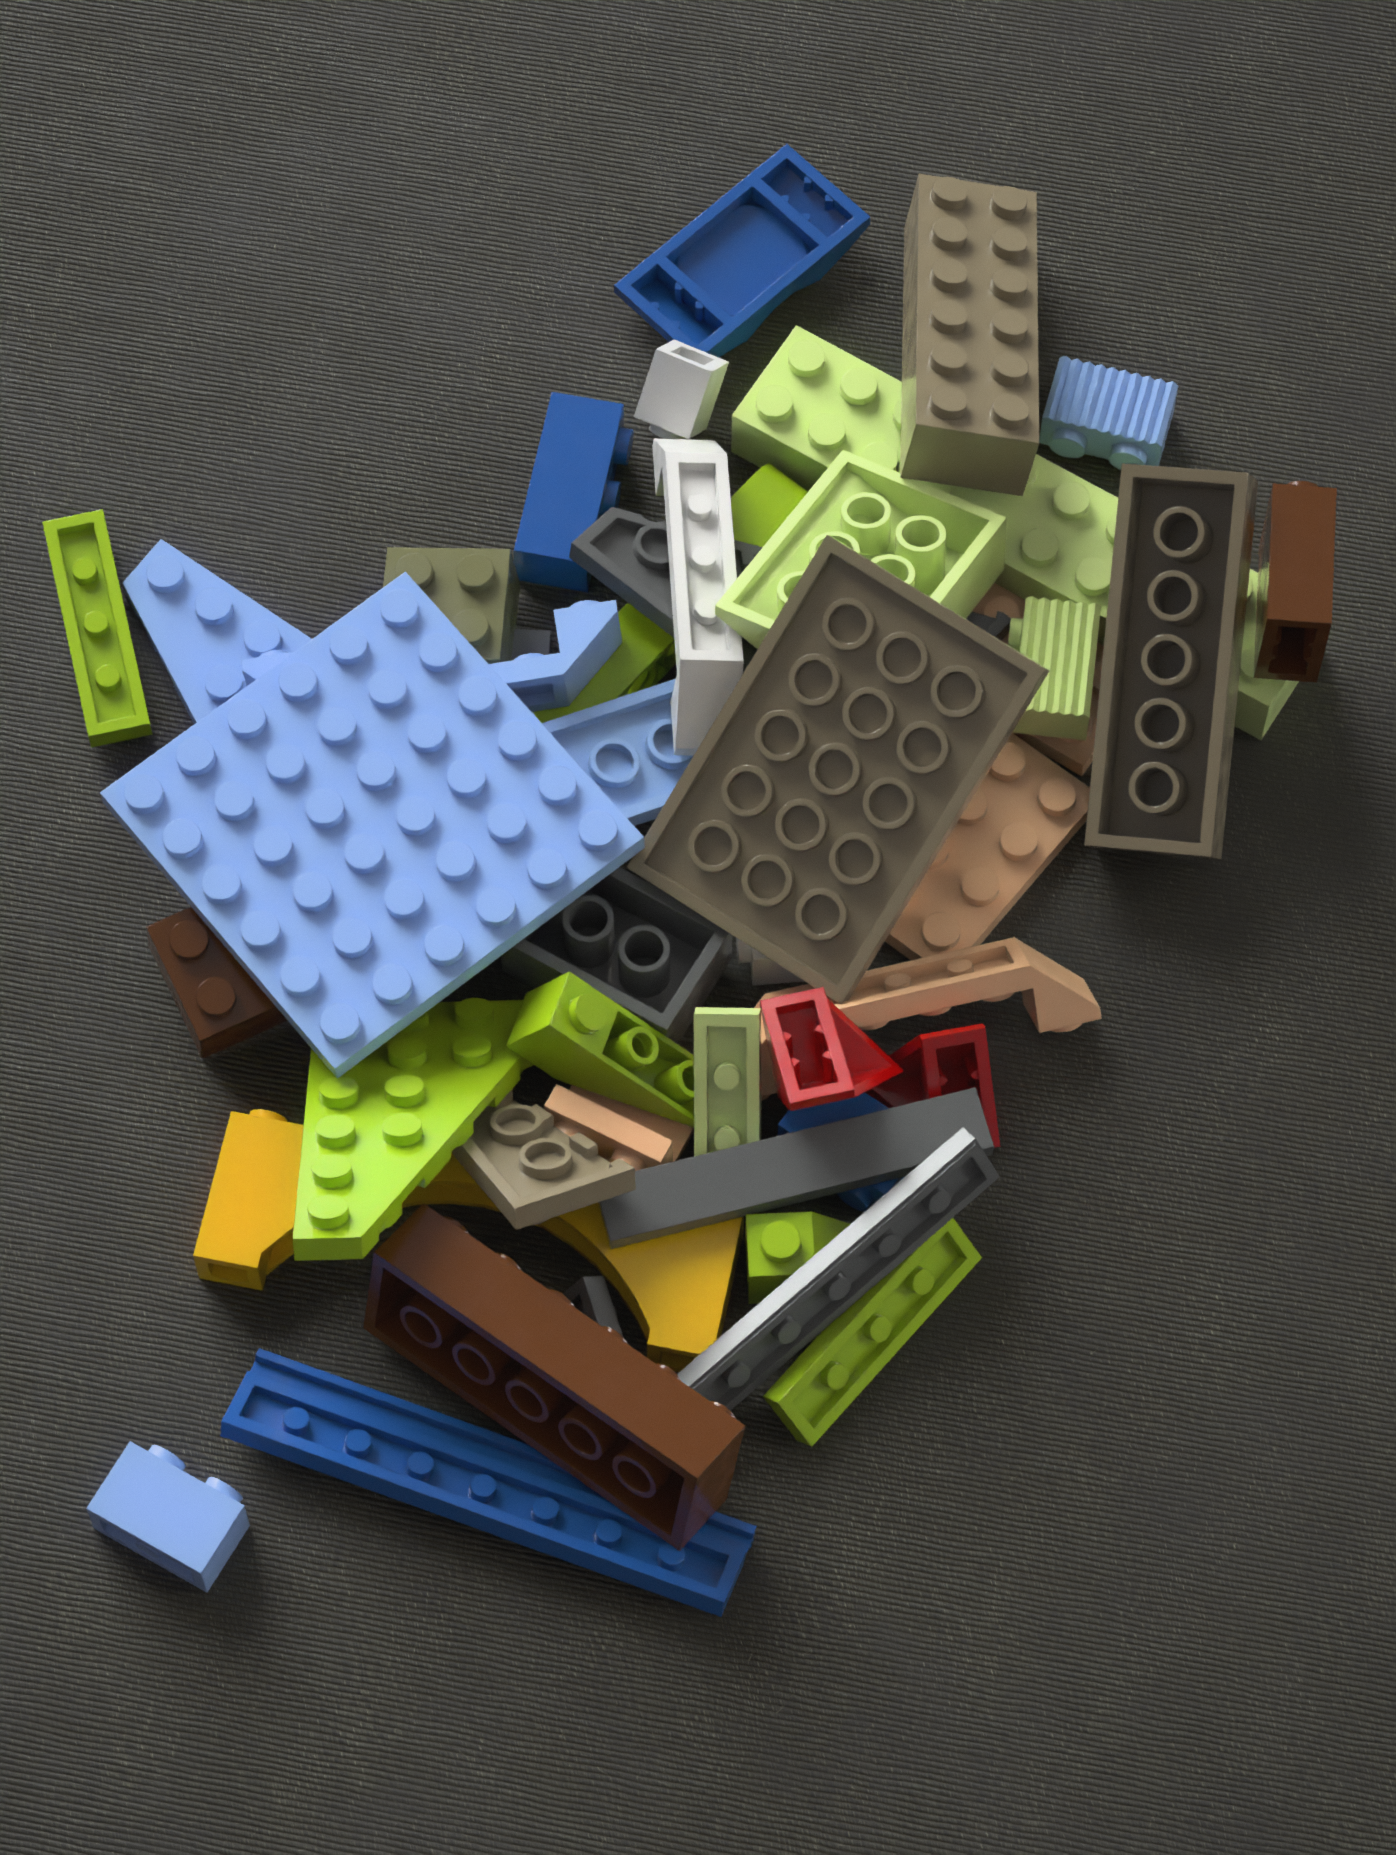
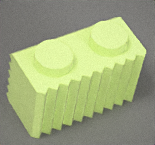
[1008,596,1101,741]

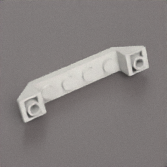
[652,438,744,756]

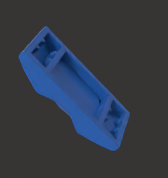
[614,144,870,358]

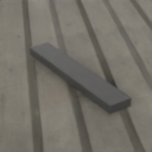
[598,1087,994,1249]
[677,1127,1000,1411]

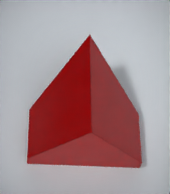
[760,987,904,1111]
[865,1023,1000,1148]

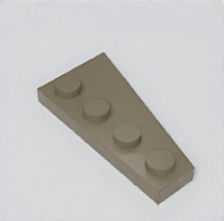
[452,1089,636,1230]

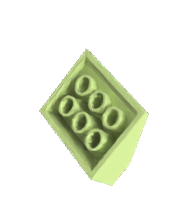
[715,450,1007,650]

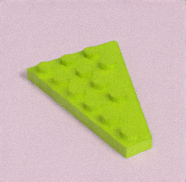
[293,998,534,1261]

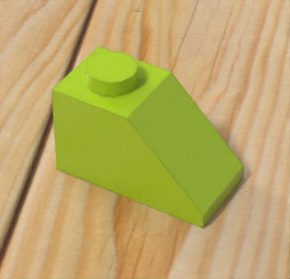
[745,1211,850,1304]

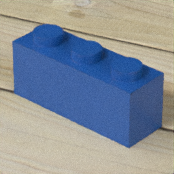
[513,392,634,592]

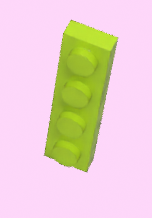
[42,509,153,748]
[763,1218,982,1447]

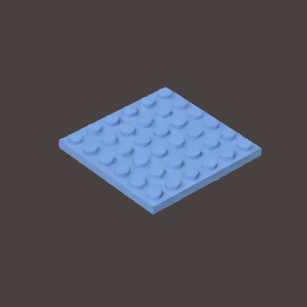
[100,572,645,1079]

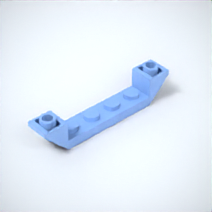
[241,600,622,712]

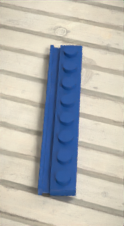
[220,1348,756,1617]

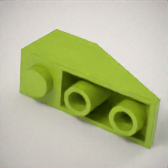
[506,971,694,1128]

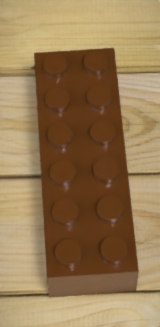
[363,1203,745,1551]

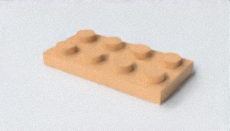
[885,733,1090,960]

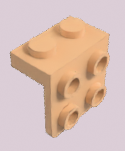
[544,1084,694,1171]

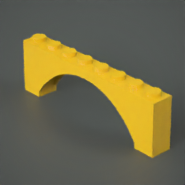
[193,1109,744,1372]

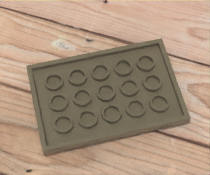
[627,535,1050,1004]

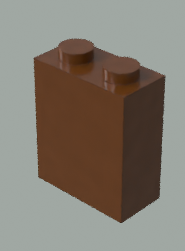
[1254,481,1337,683]

